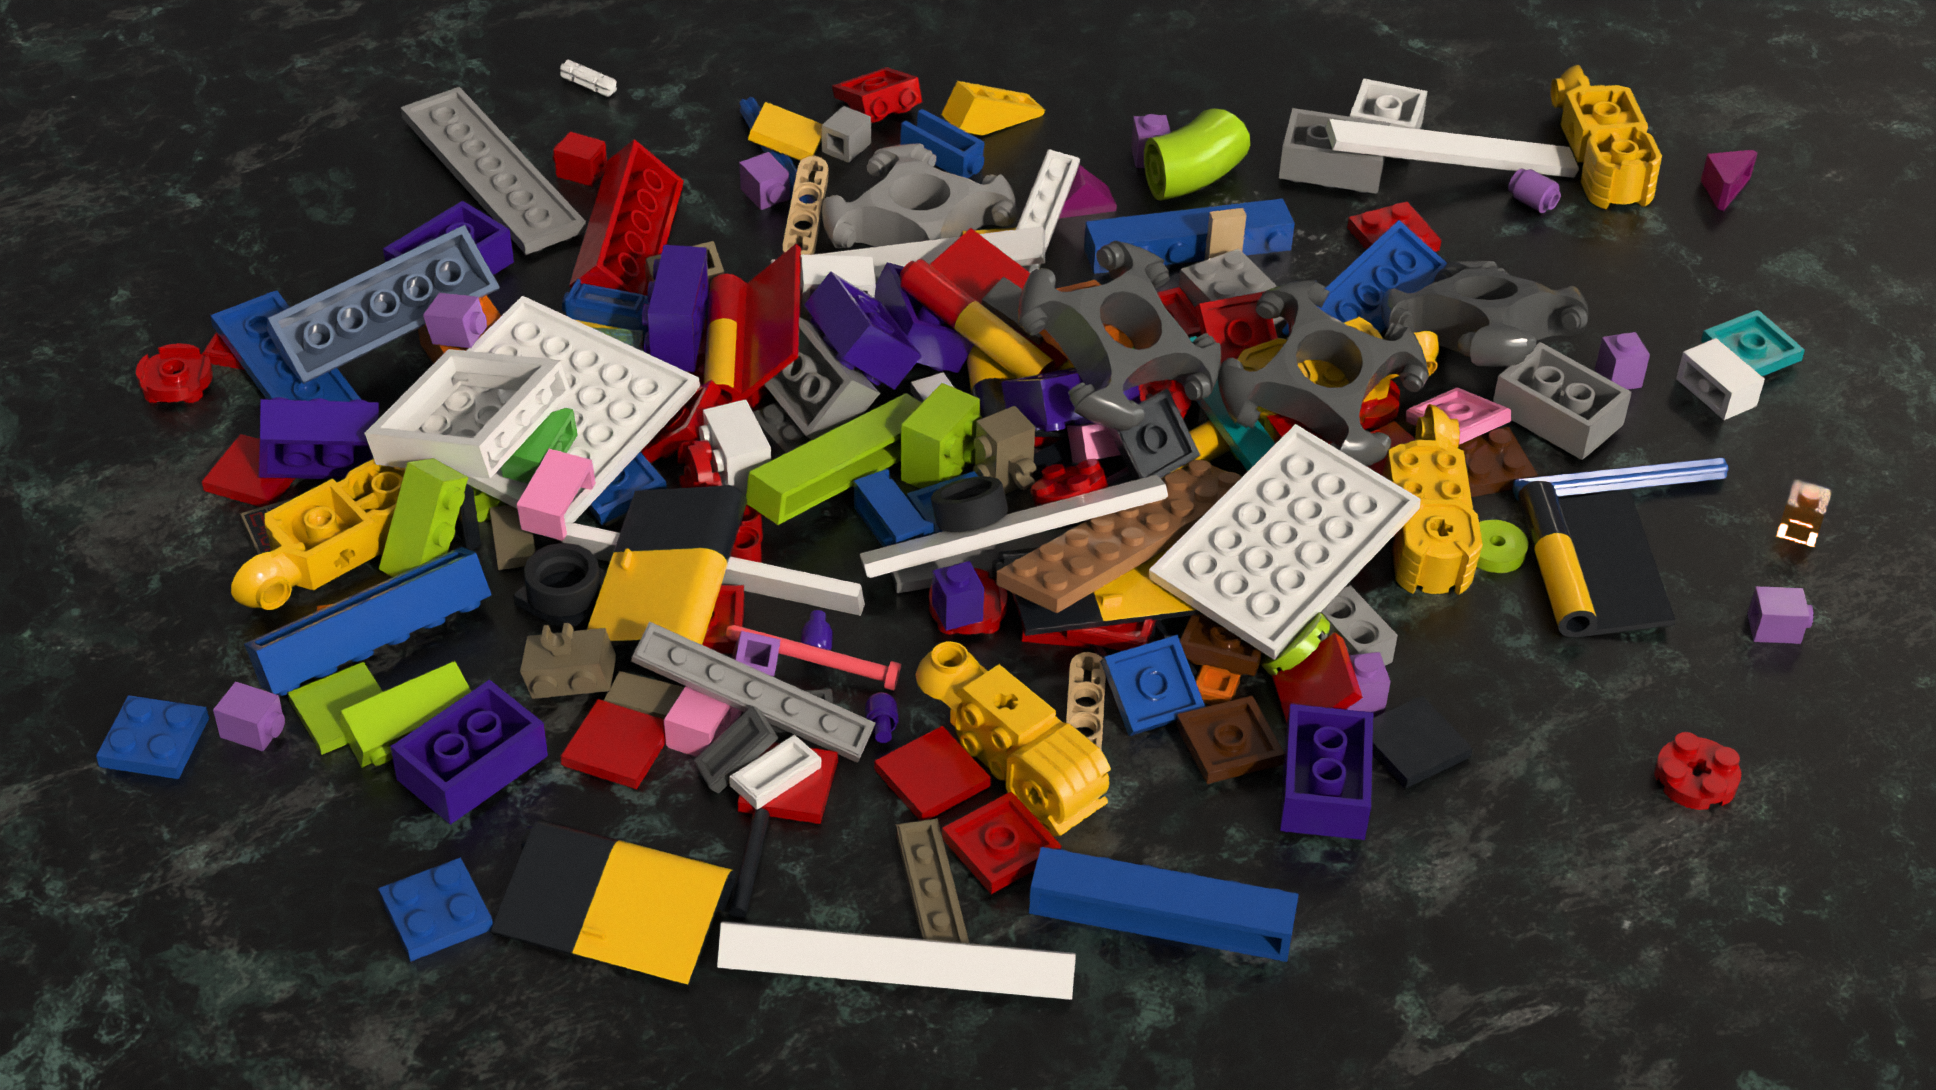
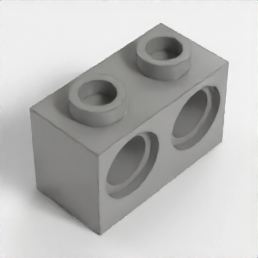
[1318,585,1398,666]

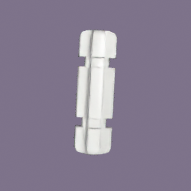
[560,60,617,97]

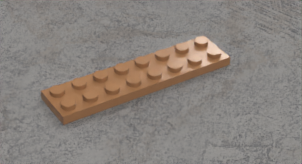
[997,460,1241,613]

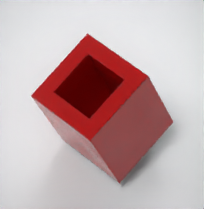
[552,132,607,187]

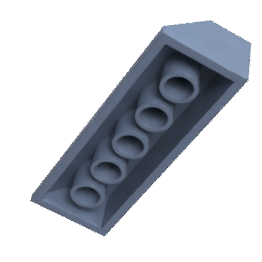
[266,225,500,384]

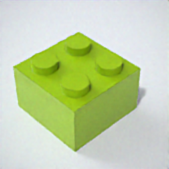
[901,383,982,489]

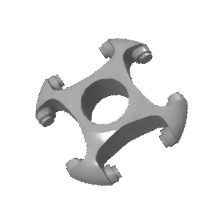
[822,144,1017,249]

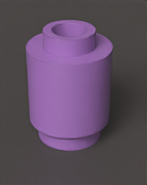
[1508,168,1561,213]

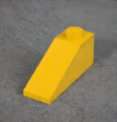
[941,81,1045,135]

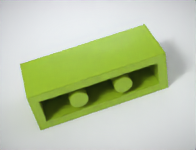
[379,458,468,577]
[339,661,472,768]

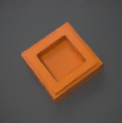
[1195,664,1241,705]

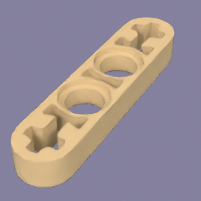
[783,156,828,255]
[1066,652,1106,751]

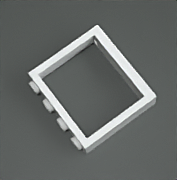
[365,349,570,479]

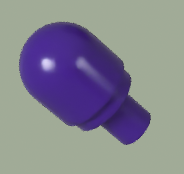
[800,610,833,651]
[865,692,898,743]

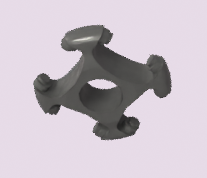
[1018,241,1221,431]
[1381,261,1589,367]
[1217,280,1429,467]

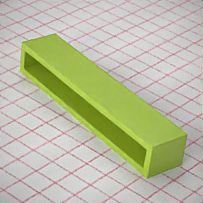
[746,393,922,525]

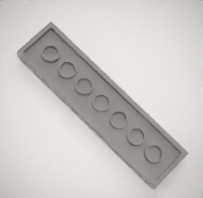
[401,87,586,255]

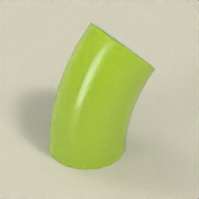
[1144,108,1250,201]

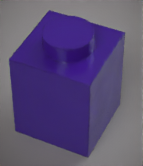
[932,561,984,631]

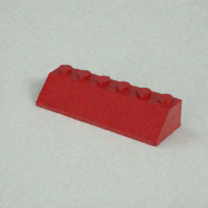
[569,139,684,296]

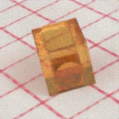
[1776,479,1832,547]

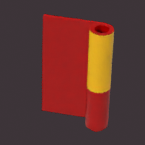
[900,228,1068,378]
[703,244,801,406]

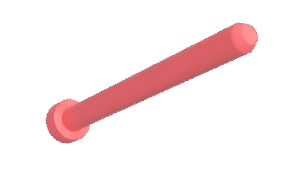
[726,625,901,691]

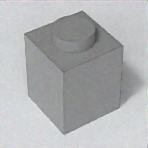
[822,106,871,163]

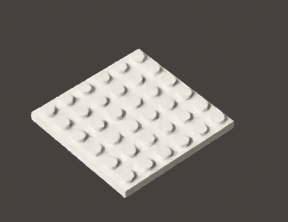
[416,296,700,523]

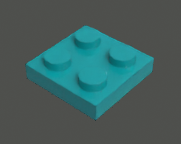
[1701,310,1805,376]

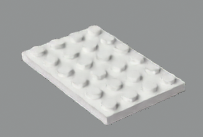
[1149,424,1421,660]

